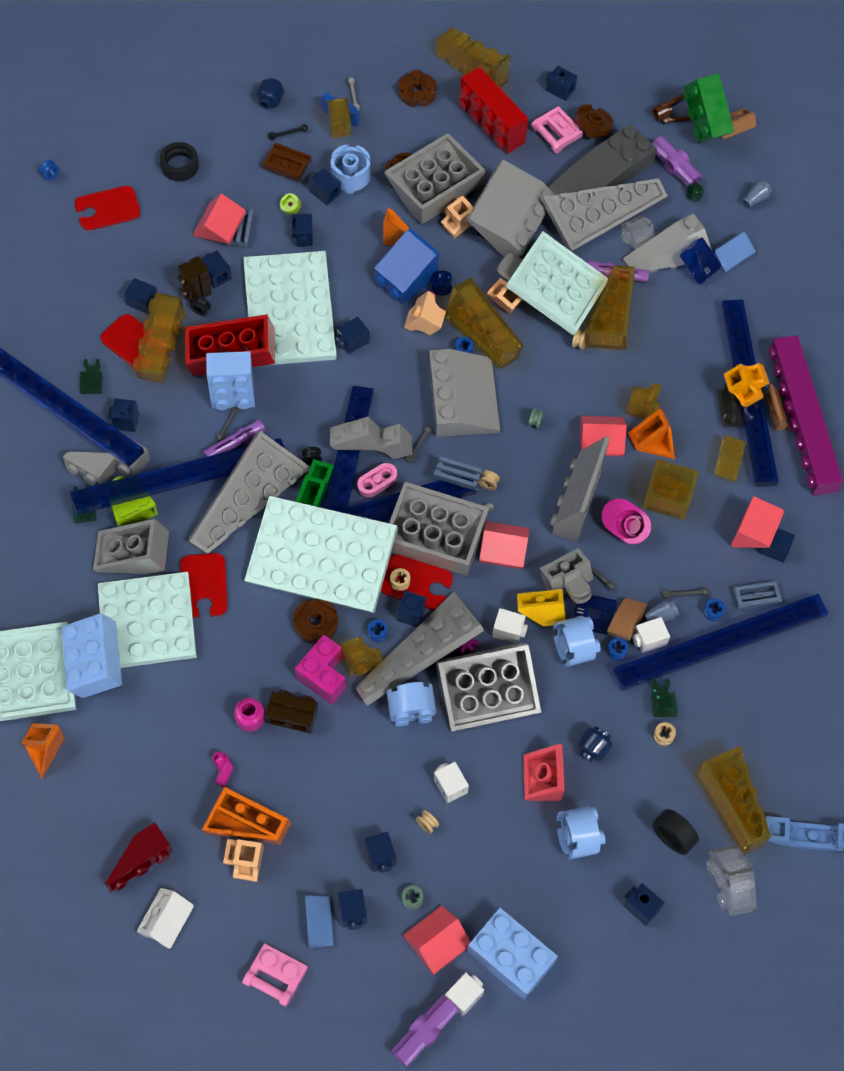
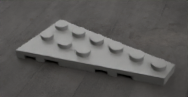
[541,178,668,251]
[187,431,310,554]
[355,592,484,706]

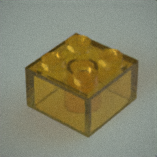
[642,459,699,520]

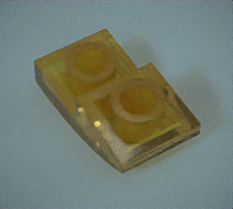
[328,97,351,139]
[713,435,746,482]

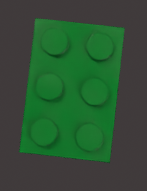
[683,73,735,144]

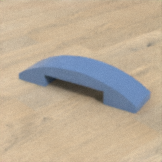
[765,816,844,851]

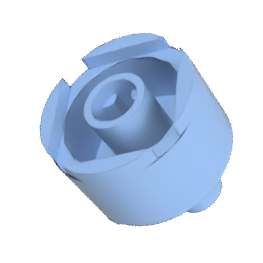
[330,145,371,194]
[553,616,600,667]
[386,682,437,727]
[557,806,605,860]

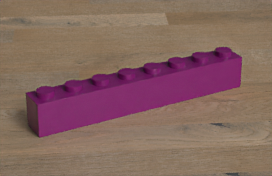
[768,335,843,496]

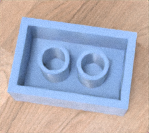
[206,351,255,410]
[61,613,122,698]
[467,908,558,1000]

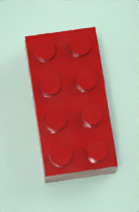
[459,67,528,154]
[185,314,275,376]

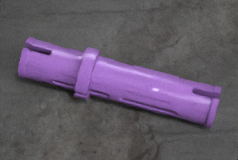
[588,260,650,283]
[202,419,265,463]

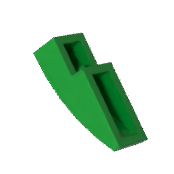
[296,459,335,507]

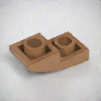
[607,598,647,641]

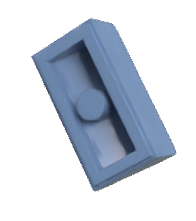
[712,232,756,273]
[305,896,334,948]

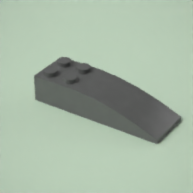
[548,124,657,195]

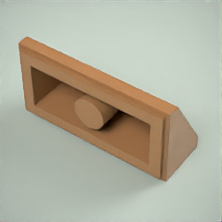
[721,108,756,139]
[765,384,790,431]

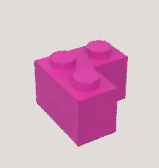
[295,635,346,705]

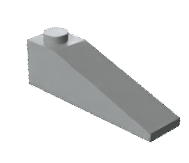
[622,214,713,273]

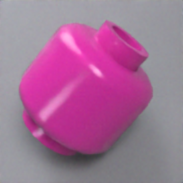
[234,698,265,732]

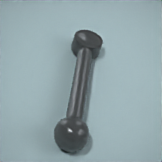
[216,407,240,442]
[406,426,432,463]
[591,566,615,590]
[662,587,709,599]

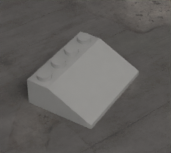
[385,133,486,225]
[466,160,555,257]
[429,349,500,437]
[550,437,610,542]
[389,482,489,576]
[435,642,541,732]

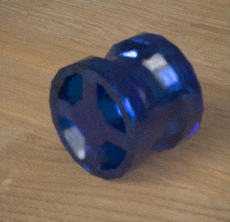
[432,271,453,296]

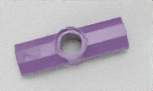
[652,136,703,188]
[391,995,459,1068]

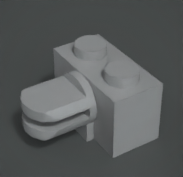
[540,548,594,604]

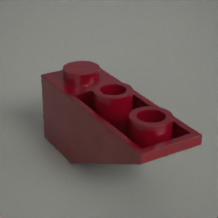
[105,822,173,893]

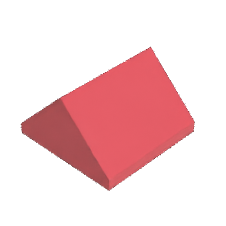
[193,193,246,244]
[580,416,626,456]
[731,496,784,548]
[479,521,530,569]
[523,744,564,801]
[403,906,471,975]

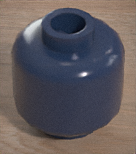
[256,78,284,109]
[577,726,612,762]

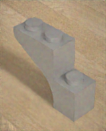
[330,416,412,460]
[63,439,150,488]

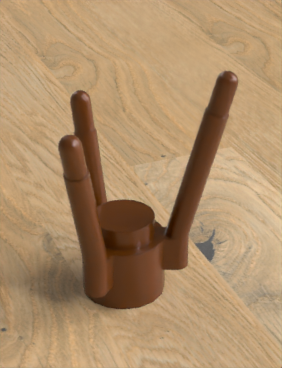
[652,93,690,124]

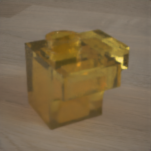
[626,383,662,420]
[340,636,382,676]

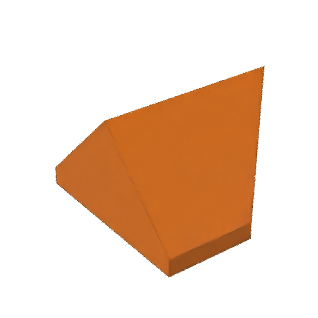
[383,208,409,246]
[628,409,675,459]
[21,723,65,779]

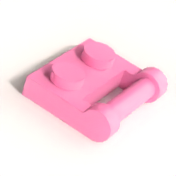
[531,106,583,153]
[242,943,308,1007]

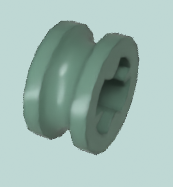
[528,408,544,429]
[402,885,424,910]

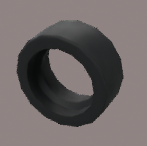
[160,142,199,181]
[652,809,699,855]

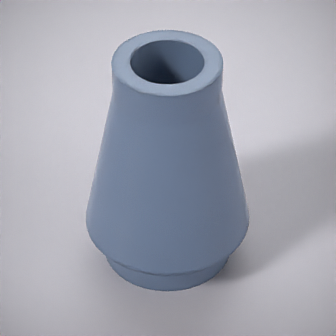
[742,180,772,209]
[643,599,679,622]

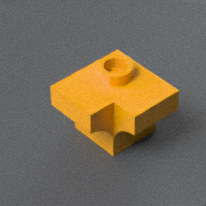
[723,363,769,407]

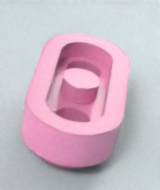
[357,463,397,498]

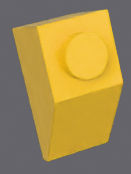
[517,589,566,627]

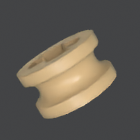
[572,329,588,350]
[478,470,500,490]
[390,568,410,591]
[653,722,676,746]
[415,810,439,834]

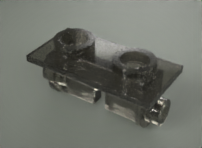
[716,384,744,427]

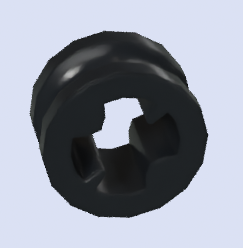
[190,296,211,316]
[302,447,322,466]

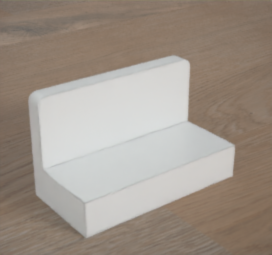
[136,888,194,948]

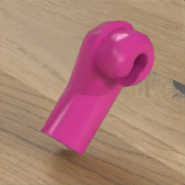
[212,751,233,788]

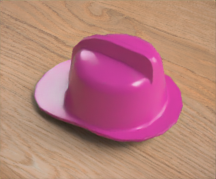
[602,499,651,544]

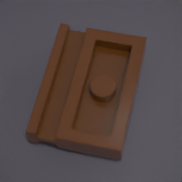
[263,142,311,182]

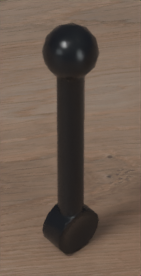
[268,124,308,141]

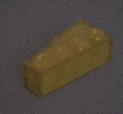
[436,27,510,88]
[585,265,635,350]
[445,278,523,369]
[133,292,186,383]
[694,746,771,856]

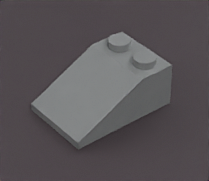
[93,519,169,574]

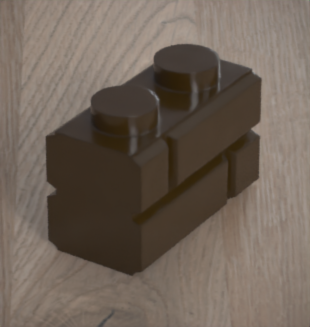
[176,256,212,304]
[265,690,318,734]

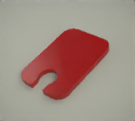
[75,186,141,231]
[100,314,169,372]
[180,553,227,618]
[381,555,453,611]

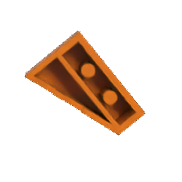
[202,787,291,845]

